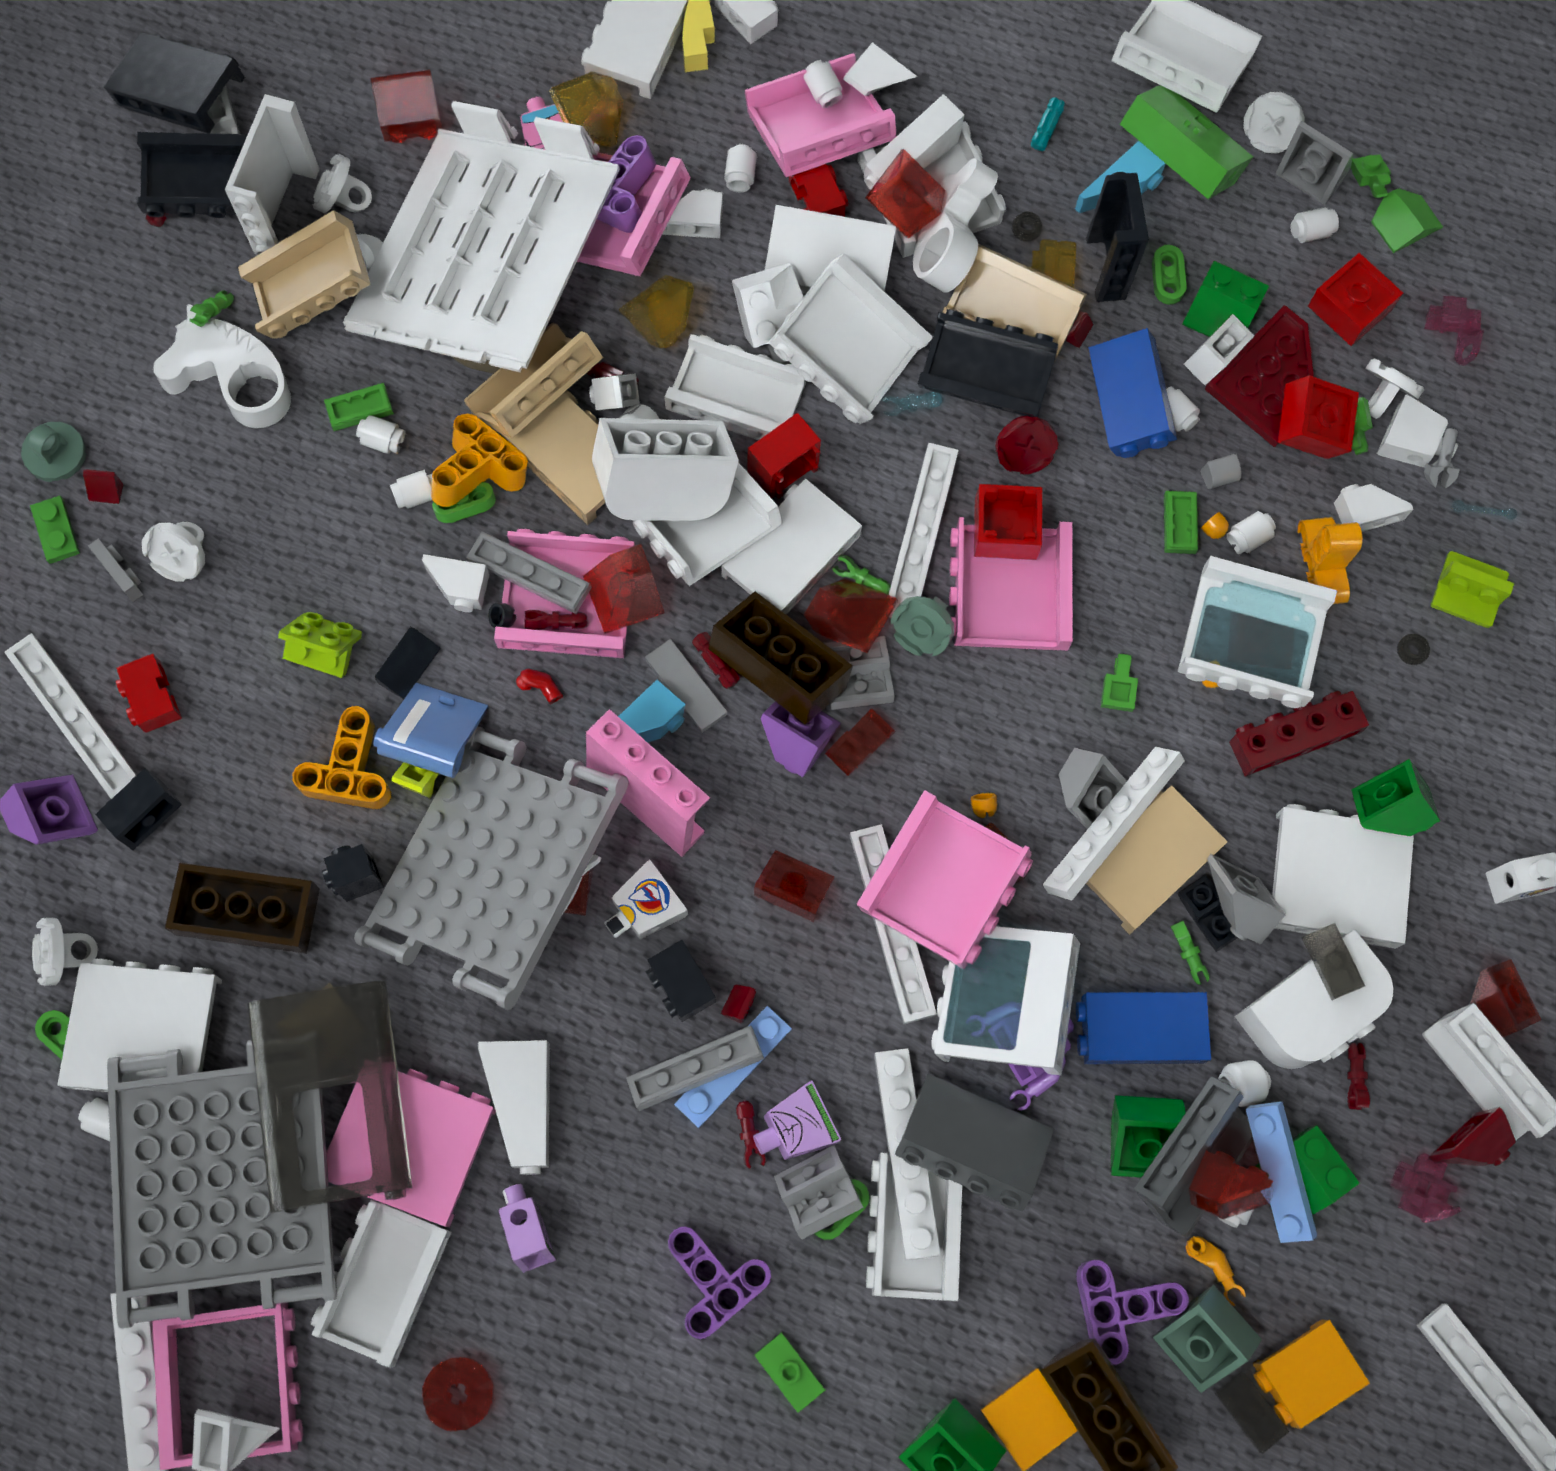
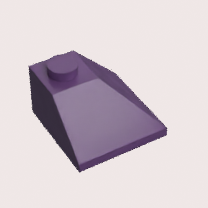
[760,701,841,777]
[0,775,98,845]

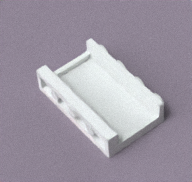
[581,0,689,99]
[765,205,896,294]
[665,334,806,440]
[721,478,862,615]
[1422,1003,1556,1140]
[866,1153,962,1301]
[311,1200,451,1368]

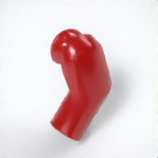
[516,668,563,704]

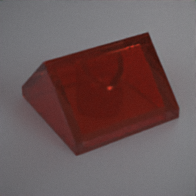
[865,149,945,238]
[754,850,834,922]

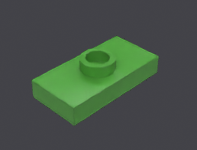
[324,383,394,431]
[1164,491,1198,554]
[754,1332,825,1413]

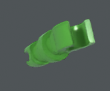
[189,290,234,327]
[832,555,891,597]
[1171,921,1210,985]

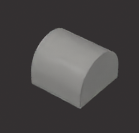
[1200,454,1241,489]

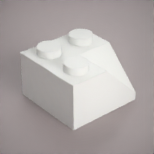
[732,263,803,348]

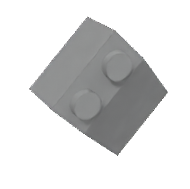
[1275,121,1353,205]

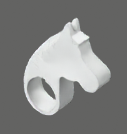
[913,158,998,293]
[154,304,291,428]

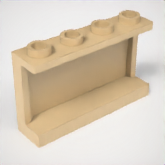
[238,210,371,339]
[943,244,1087,362]
[464,323,603,438]
[501,390,605,525]
[1086,785,1227,935]

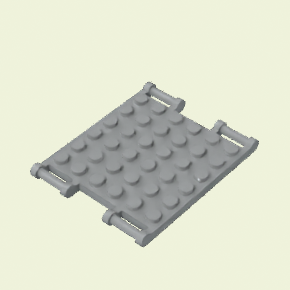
[354,726,628,1010]
[107,1031,337,1329]

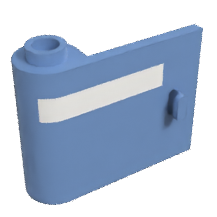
[374,683,488,778]

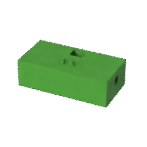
[1120,85,1253,199]

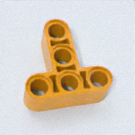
[431,413,528,507]
[1297,517,1362,605]
[292,706,391,809]

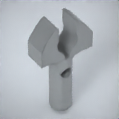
[1424,428,1460,488]

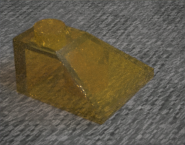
[549,72,623,147]
[619,275,694,349]

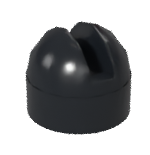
[488,603,517,628]

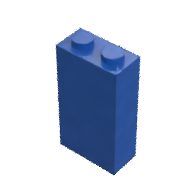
[1088,328,1177,458]
[1076,992,1211,1064]

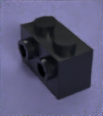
[95,768,182,850]
[322,844,384,902]
[645,940,716,1022]

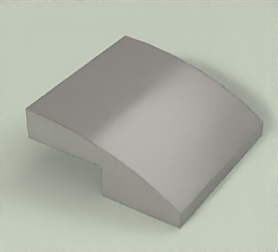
[824,636,895,710]
[774,1145,863,1240]

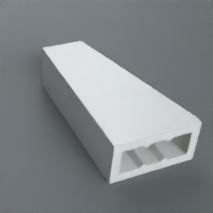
[864,94,964,199]
[478,1040,550,1175]

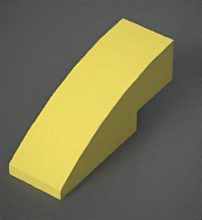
[683,0,715,72]

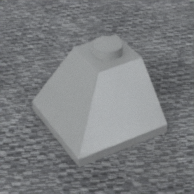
[1059,748,1127,829]
[1207,854,1285,945]

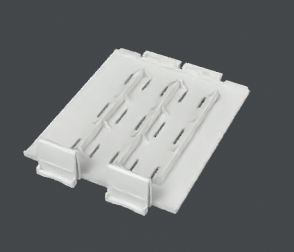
[343,101,620,372]

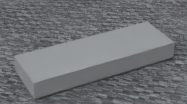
[645,639,728,733]

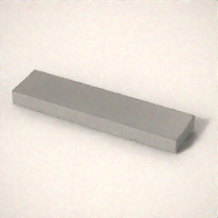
[466,531,592,614]
[626,1025,764,1111]

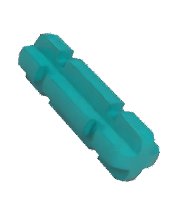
[1031,97,1065,151]

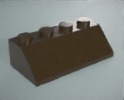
[1040,1338,1178,1471]

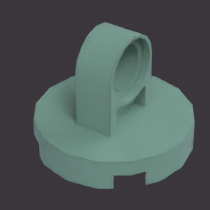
[21,422,86,482]
[891,596,954,656]

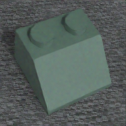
[1153,1284,1262,1393]

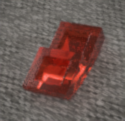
[825,708,896,776]

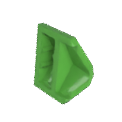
[1371,189,1443,253]

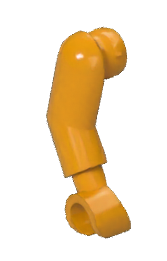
[1186,1236,1245,1306]

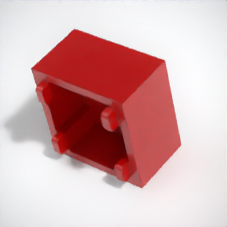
[1308,252,1403,347]
[1278,375,1359,459]
[747,412,821,499]
[974,484,1042,560]

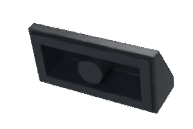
[375,626,441,700]

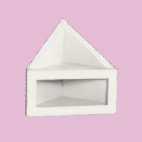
[843,42,918,96]
[192,1409,280,1471]

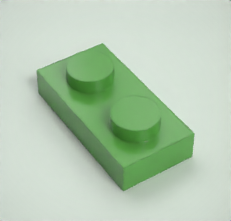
[30,495,80,564]

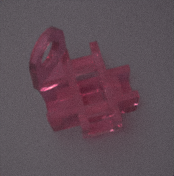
[1424,296,1484,366]
[1390,1153,1462,1223]

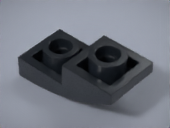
[1178,875,1238,952]

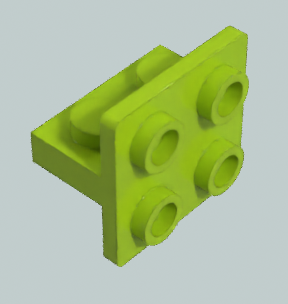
[1431,551,1514,628]
[278,612,362,678]

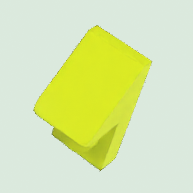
[392,762,439,798]

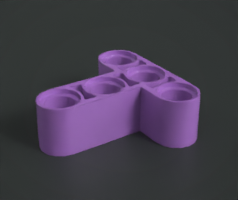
[597,135,656,233]
[668,1227,771,1339]
[1076,1260,1189,1365]

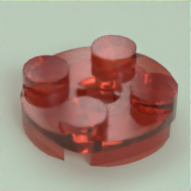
[422,1357,494,1431]

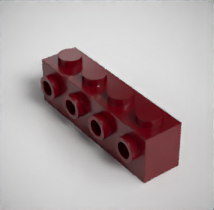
[1229,691,1369,776]

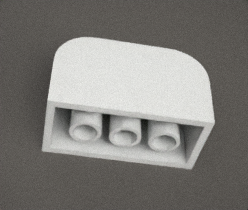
[592,418,739,521]
[1234,929,1393,1069]

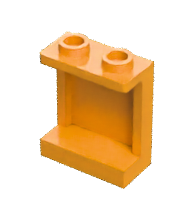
[1253,1319,1370,1429]

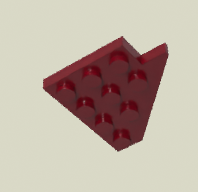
[1204,305,1314,448]

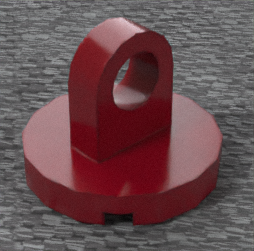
[995,416,1059,475]

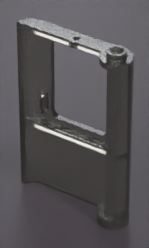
[248,981,413,1214]

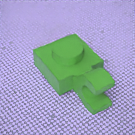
[1350,154,1391,198]
[1352,397,1373,455]
[1101,654,1138,712]

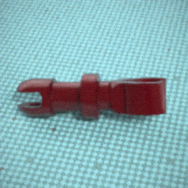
[524,610,588,630]
[1347,1042,1370,1110]
[736,1101,766,1169]

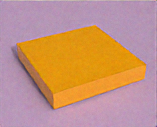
[980,1368,1078,1471]

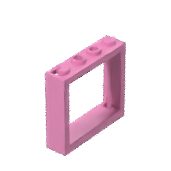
[152,1303,303,1470]

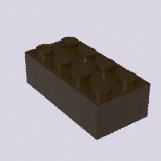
[709,591,853,725]
[165,863,320,954]

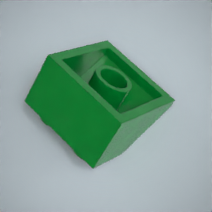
[1182,260,1269,337]
[1351,759,1440,836]
[1110,1095,1186,1178]
[1254,1125,1360,1215]
[898,1398,1007,1471]

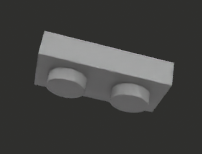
[88,538,143,602]

